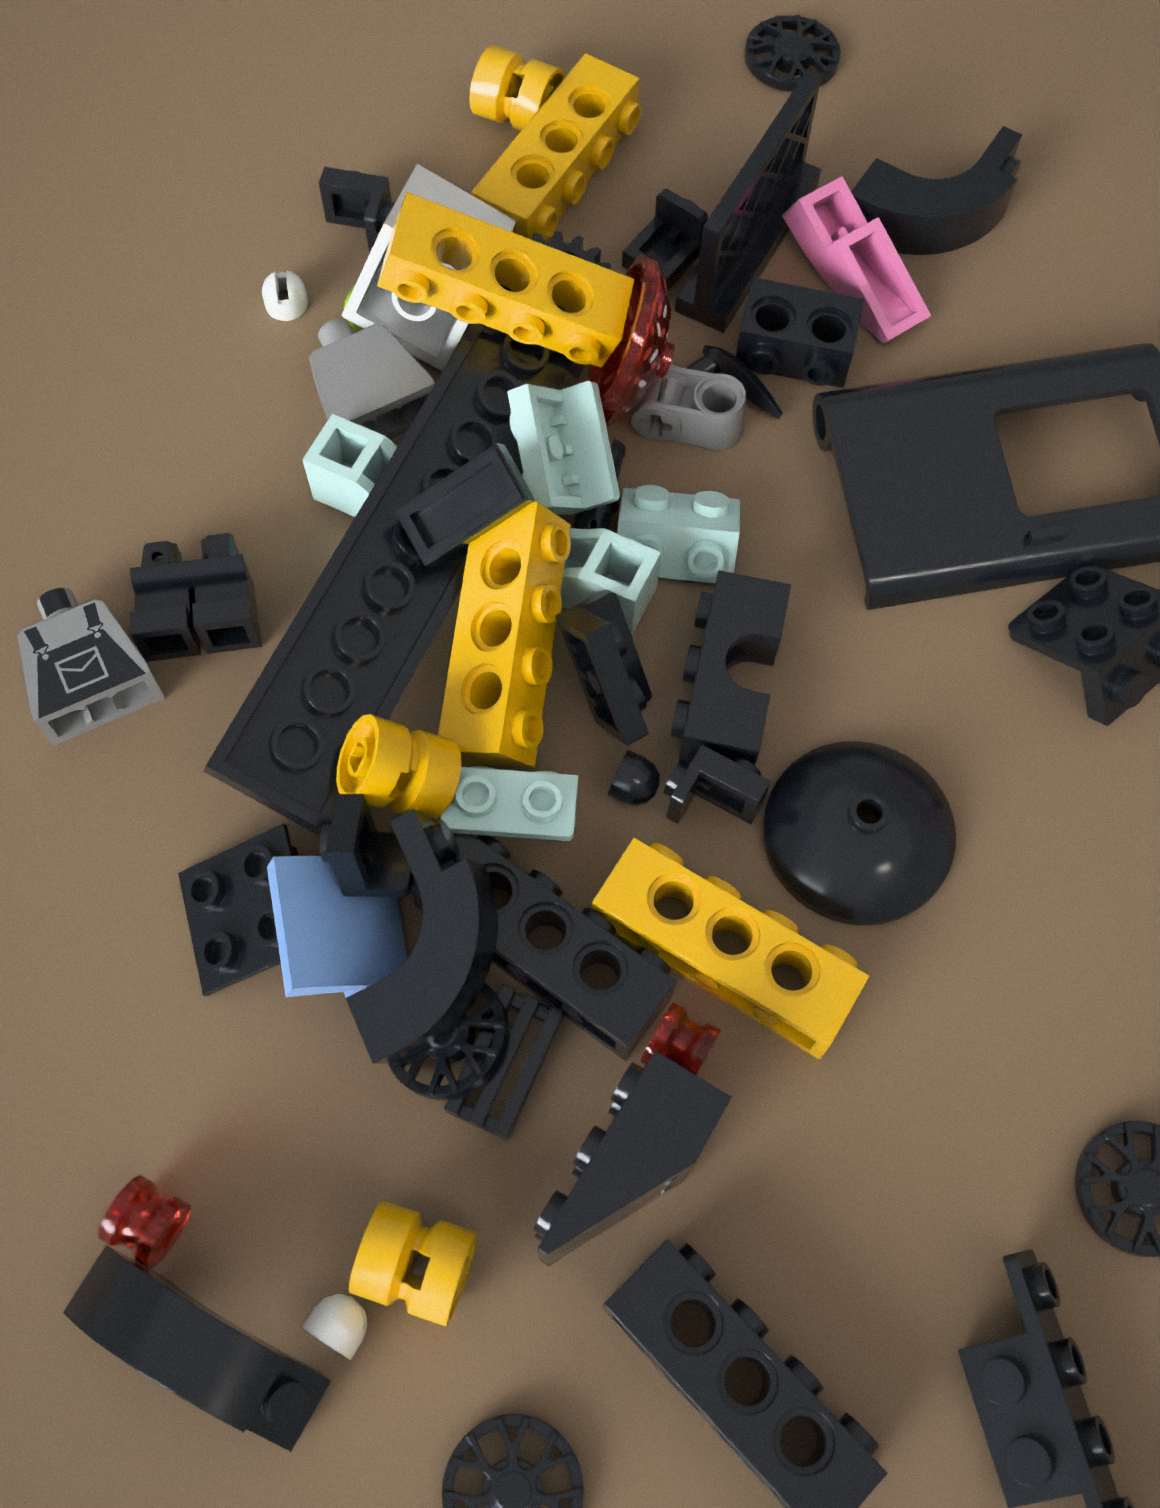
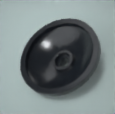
[763,741,956,925]

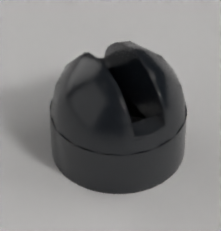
[607,749,660,806]

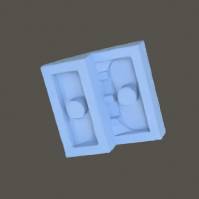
[267,856,408,998]

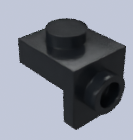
[319,166,395,253]
[622,188,708,293]
[663,745,771,824]
[320,794,413,897]

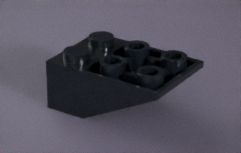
[533,1051,732,1266]

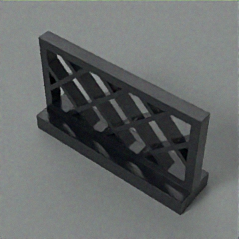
[675,72,821,333]

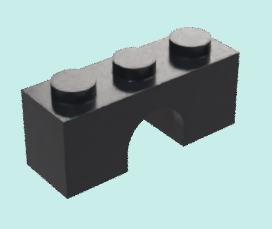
[671,570,791,766]

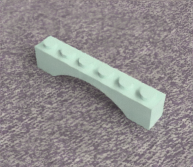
[302,414,661,636]

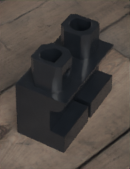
[130,533,262,662]

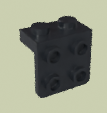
[1008,564,1160,726]

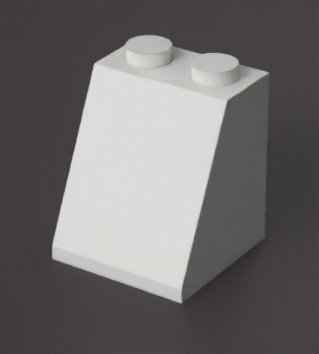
[341,164,516,371]

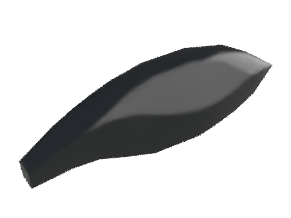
[686,345,783,419]

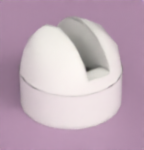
[262,270,309,321]
[302,1294,367,1360]

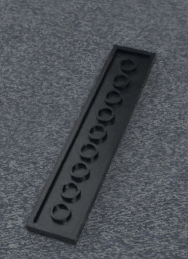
[203,284,586,836]

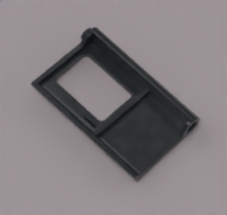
[812,343,1160,610]

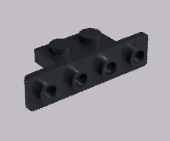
[958,1249,1134,1508]

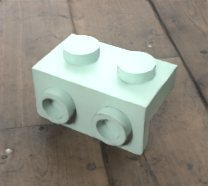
[507,381,620,515]
[617,485,740,584]
[440,766,578,841]

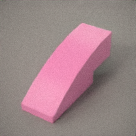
[782,176,931,344]

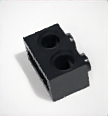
[736,277,864,388]

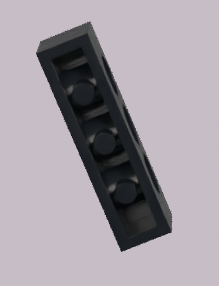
[411,833,677,1061]
[602,1239,888,1508]

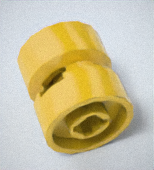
[469,44,565,131]
[336,714,461,820]
[349,1200,479,1327]

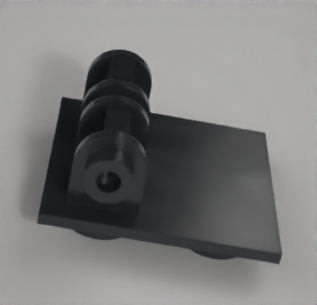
[178,823,299,996]

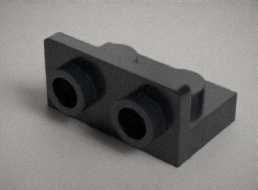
[555,590,652,746]

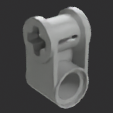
[630,362,746,451]

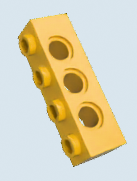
[471,53,642,241]
[377,192,634,368]
[438,502,571,768]
[591,838,869,1060]

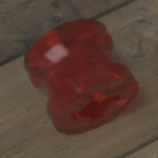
[640,1002,722,1076]
[98,1175,191,1269]

